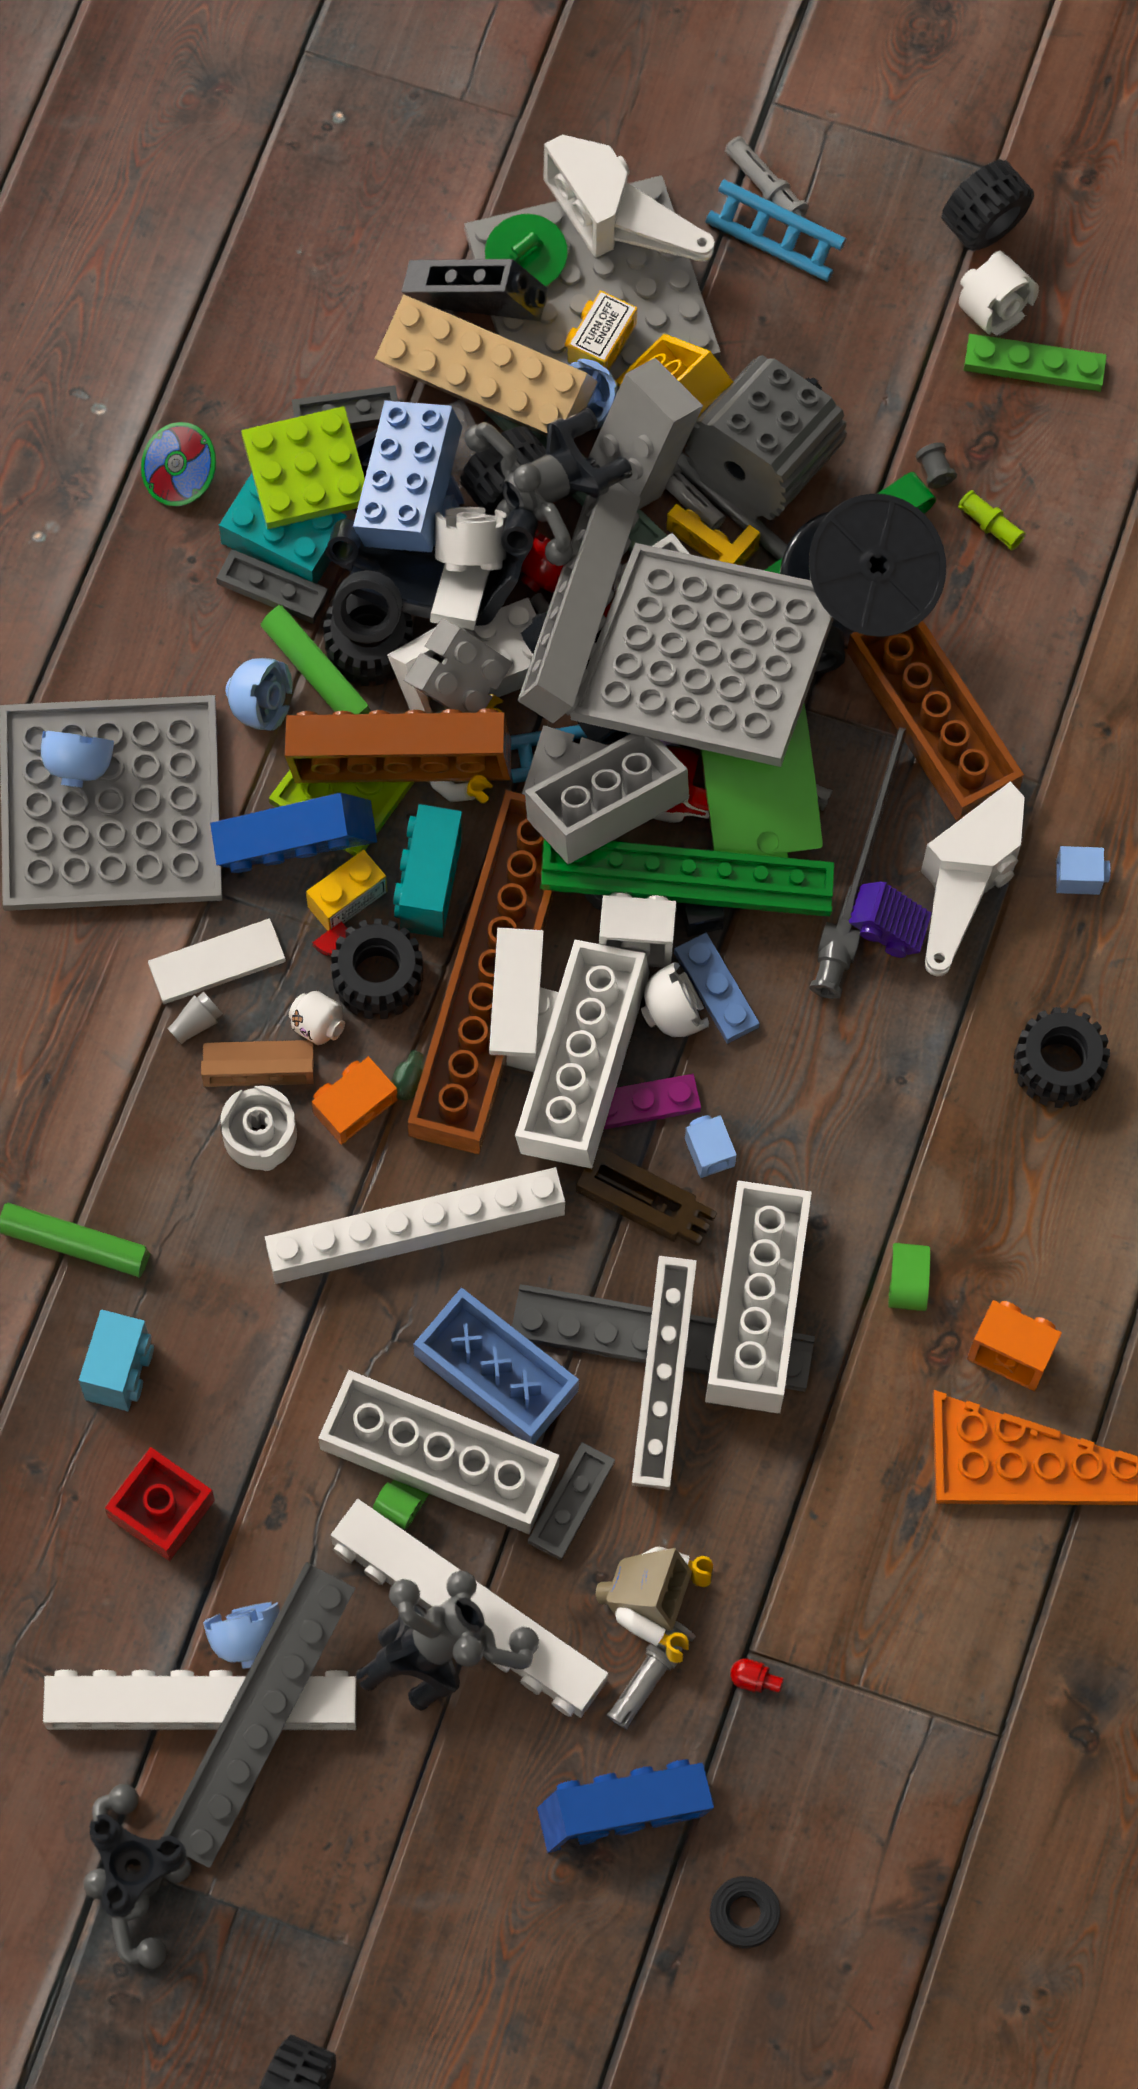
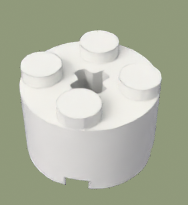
[959,251,1039,336]
[435,507,507,571]
[221,1086,297,1171]

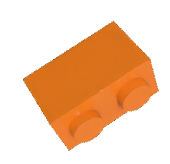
[312,1056,398,1145]

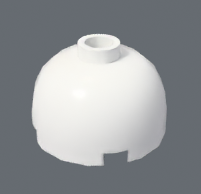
[641,962,709,1037]

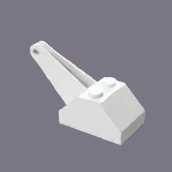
[544,135,714,262]
[921,782,1025,976]

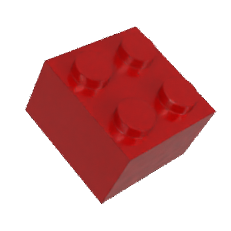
[105,1447,215,1562]

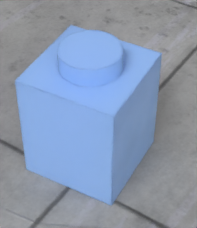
[1056,846,1110,895]
[685,1115,737,1178]

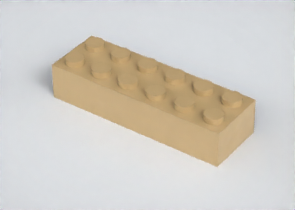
[375,294,598,437]

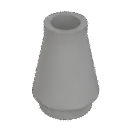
[167,992,223,1045]

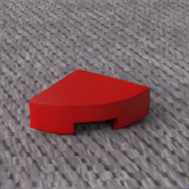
[312,921,348,956]

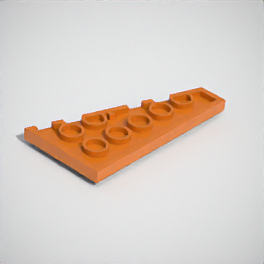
[933,1390,1138,1505]

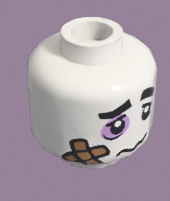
[289,991,345,1045]

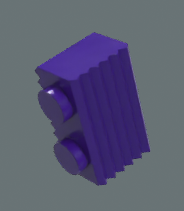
[848,881,932,958]

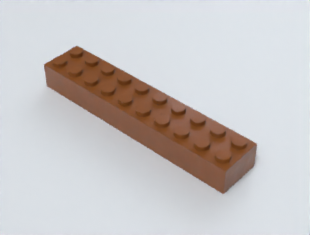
[408,790,556,1155]

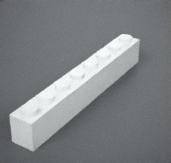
[265,1167,565,1284]
[331,1498,608,1718]
[43,1670,357,1730]

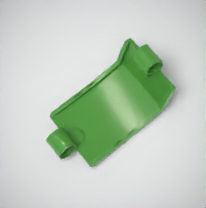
[700,704,823,858]

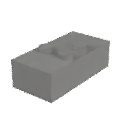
[589,358,703,510]
[525,733,689,864]

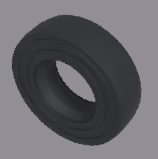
[710,1876,780,1949]

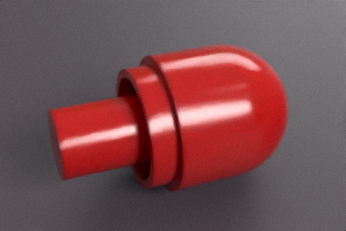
[730,1658,784,1693]

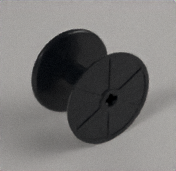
[780,494,946,649]

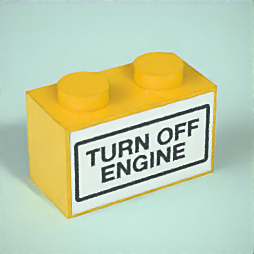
[565,290,637,371]
[306,849,387,931]

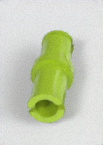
[958,490,1026,551]

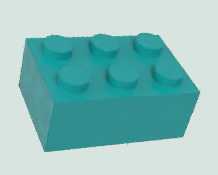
[219,473,347,584]
[393,804,463,938]

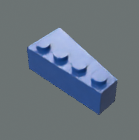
[210,793,377,873]
[537,1759,714,1853]

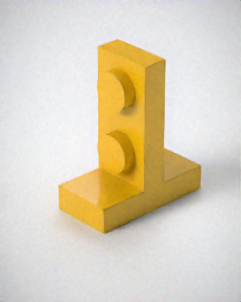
[666,504,761,566]

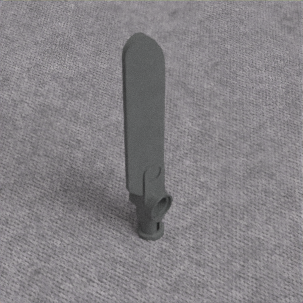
[809,727,906,999]

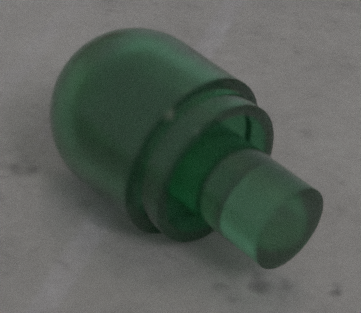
[391,1050,424,1101]

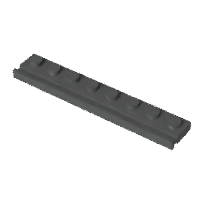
[512,1284,815,1392]
[162,1562,356,1868]

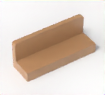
[201,1040,314,1087]

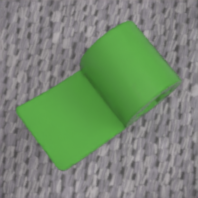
[888,1243,930,1311]
[372,1480,429,1530]

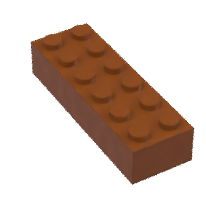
[847,621,1024,822]
[285,708,511,783]

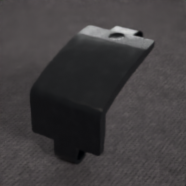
[326,509,538,626]

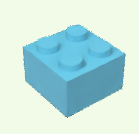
[79,1309,154,1412]

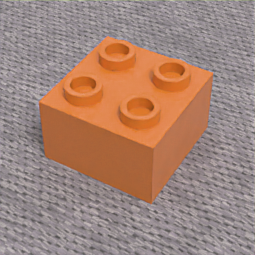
[967,1300,1062,1392]

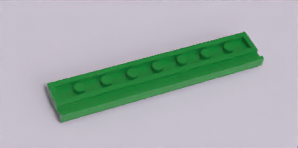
[540,839,834,917]

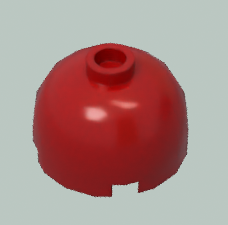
[520,530,563,593]

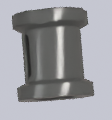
[915,442,957,489]

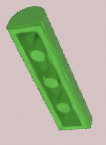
[261,605,371,714]
[0,1202,150,1278]

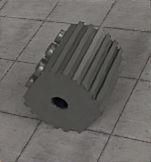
[685,355,847,520]

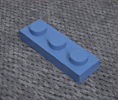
[674,932,760,1044]

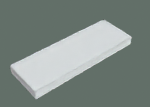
[430,563,490,630]
[148,918,286,1005]
[489,928,543,1057]

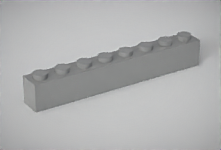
[518,483,641,723]

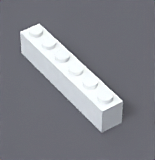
[632,1256,697,1490]

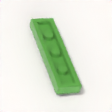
[963,334,1107,392]

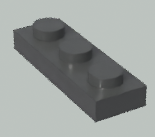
[292,385,398,429]
[216,549,328,624]
[528,1442,615,1561]

